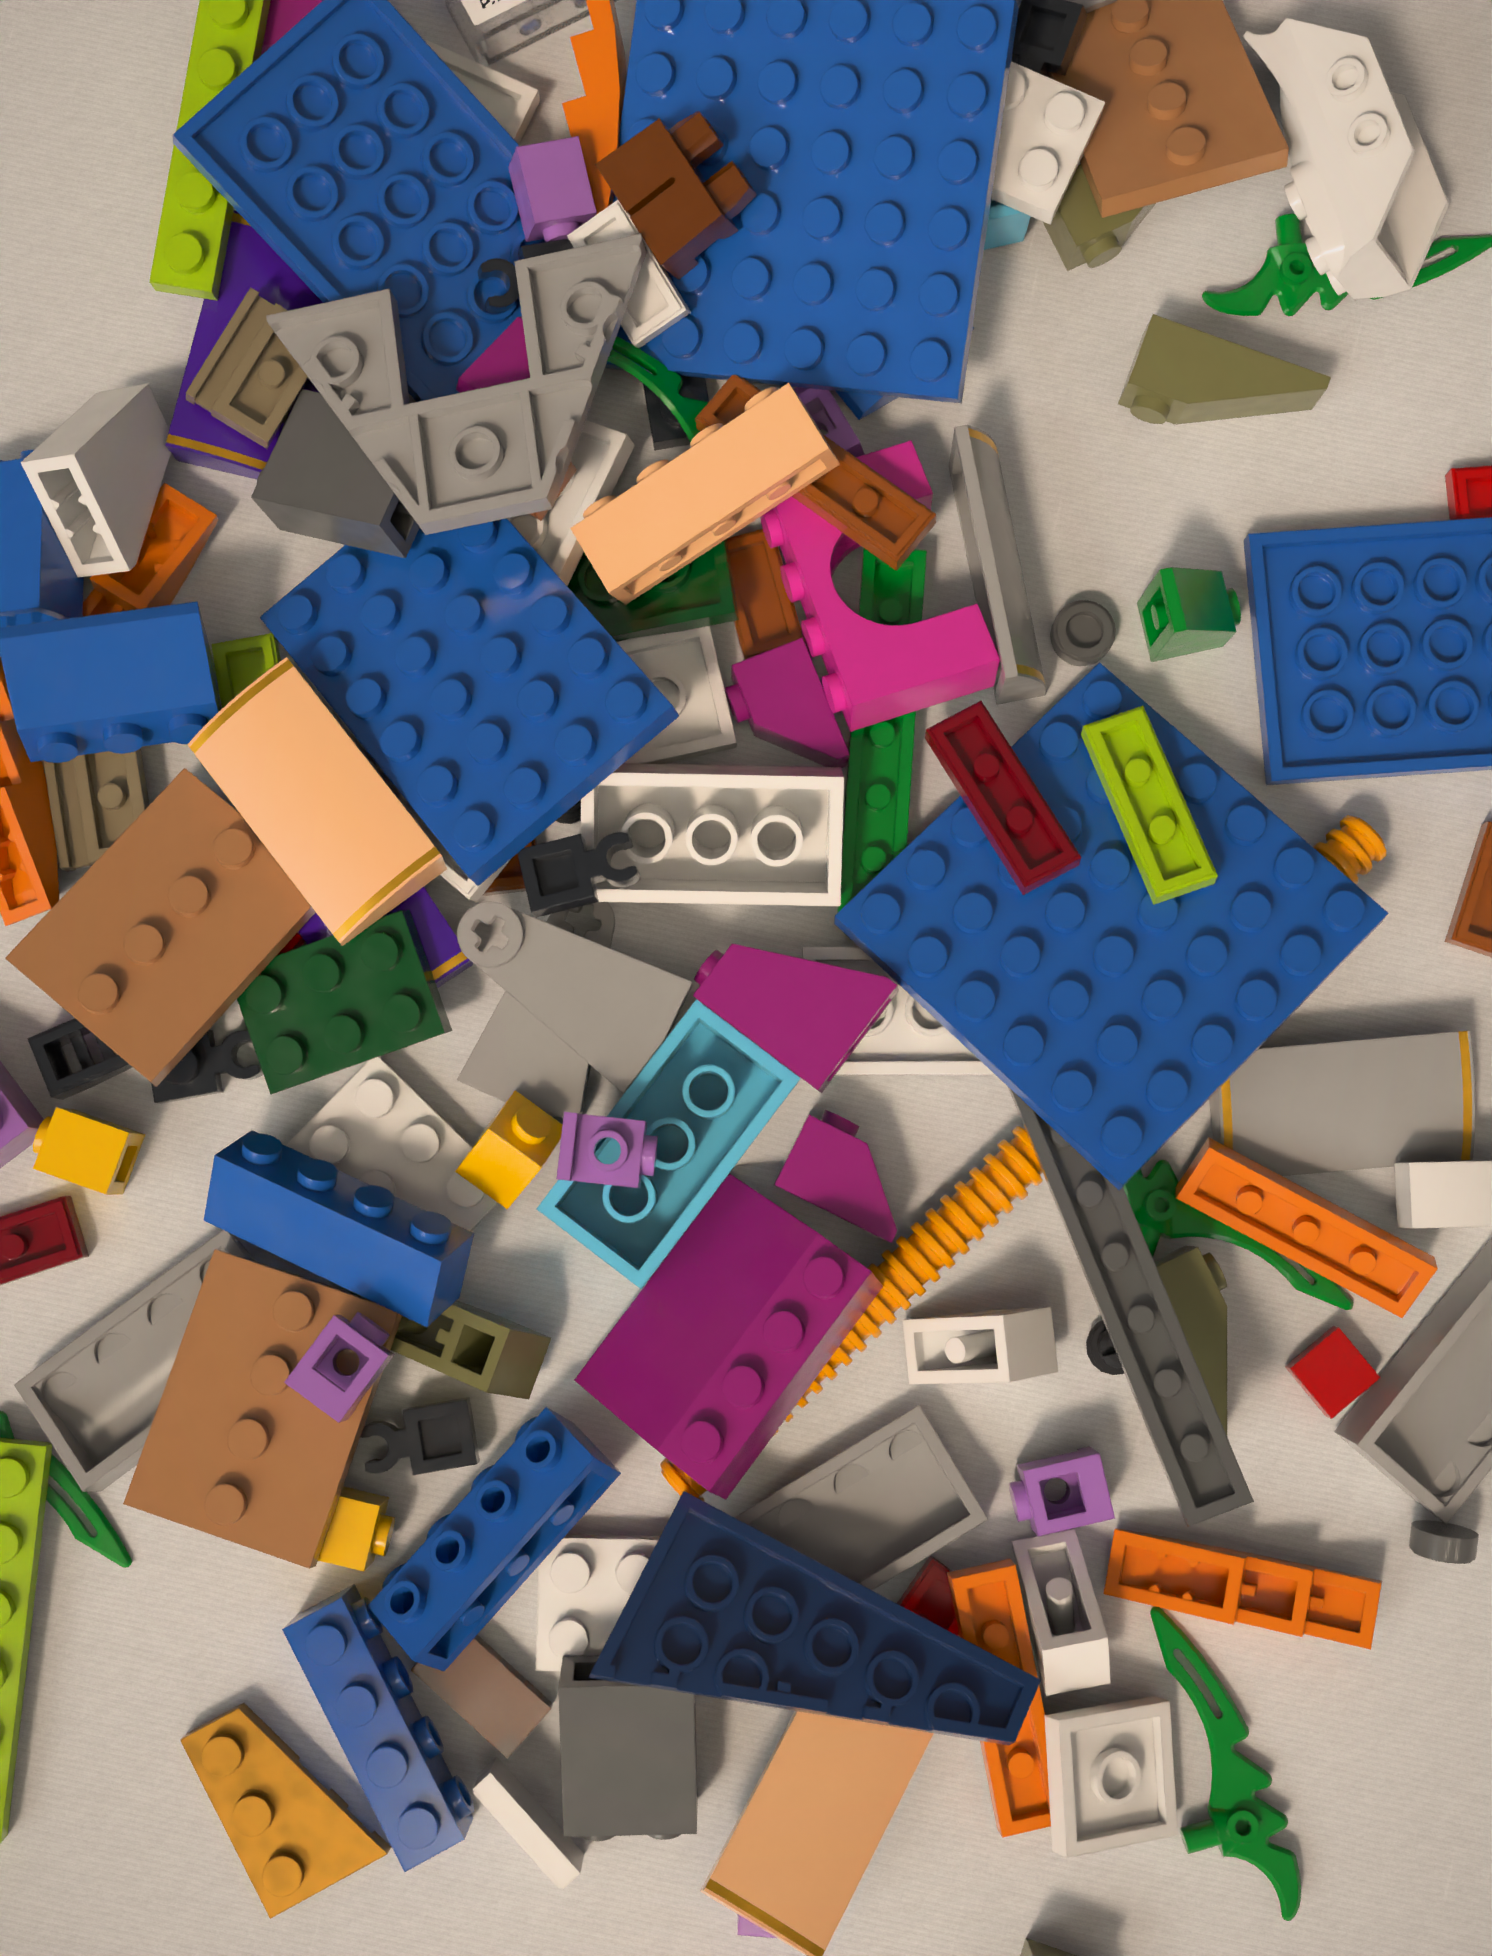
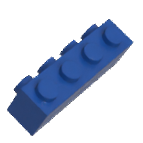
[204,1130,474,1327]
[367,1407,621,1671]
[282,1584,474,1872]

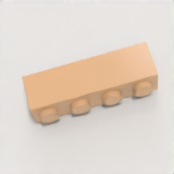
[570,383,840,605]

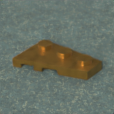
[180,1703,391,1919]

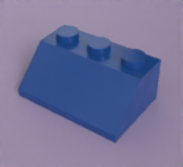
[0,601,221,763]

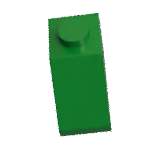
[1137,567,1241,662]

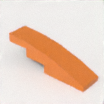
[562,0,627,215]
[83,482,218,617]
[0,657,60,926]
[1103,1528,1382,1650]

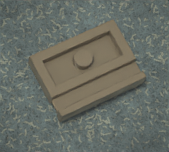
[186,287,310,449]
[43,748,150,872]

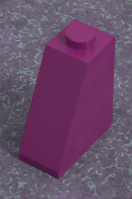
[693,943,899,1093]

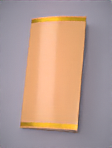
[187,657,447,946]
[700,1711,934,1956]

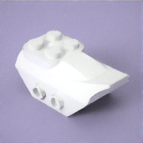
[1242,18,1449,301]

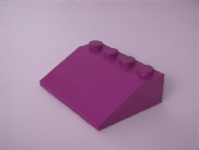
[574,1173,883,1500]

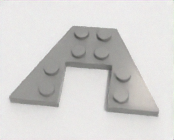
[266,234,647,535]

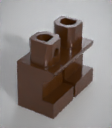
[595,111,757,280]

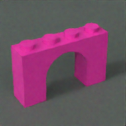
[760,440,1000,732]

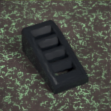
[27,1018,133,1100]

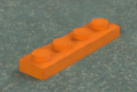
[1175,1137,1438,1318]
[947,1559,1051,1838]

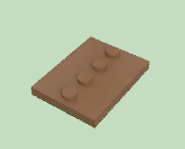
[1047,0,1289,218]
[5,768,316,1087]
[123,1249,402,1569]

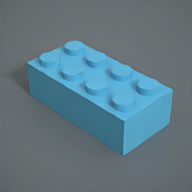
[536,999,801,1289]

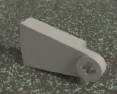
[457,901,693,1094]
[457,902,615,1118]

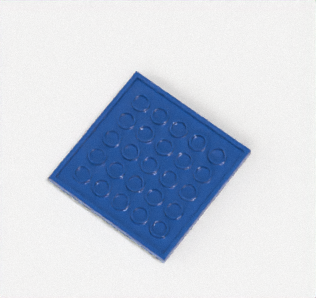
[605,0,1019,403]
[834,662,1389,1191]

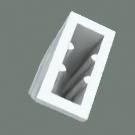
[21,384,171,577]

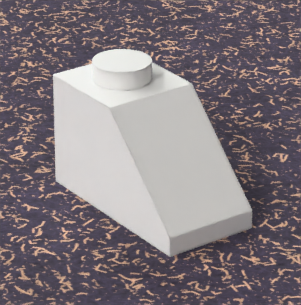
[902,1307,1058,1384]
[1012,1529,1110,1696]

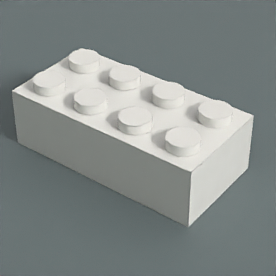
[581,763,844,906]

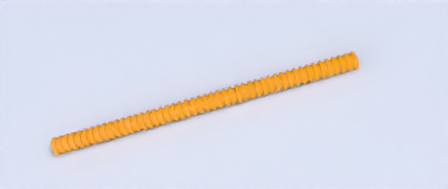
[660,815,1387,1501]

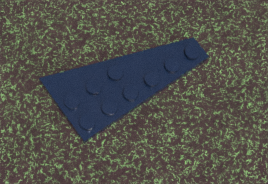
[589,1491,1041,1745]

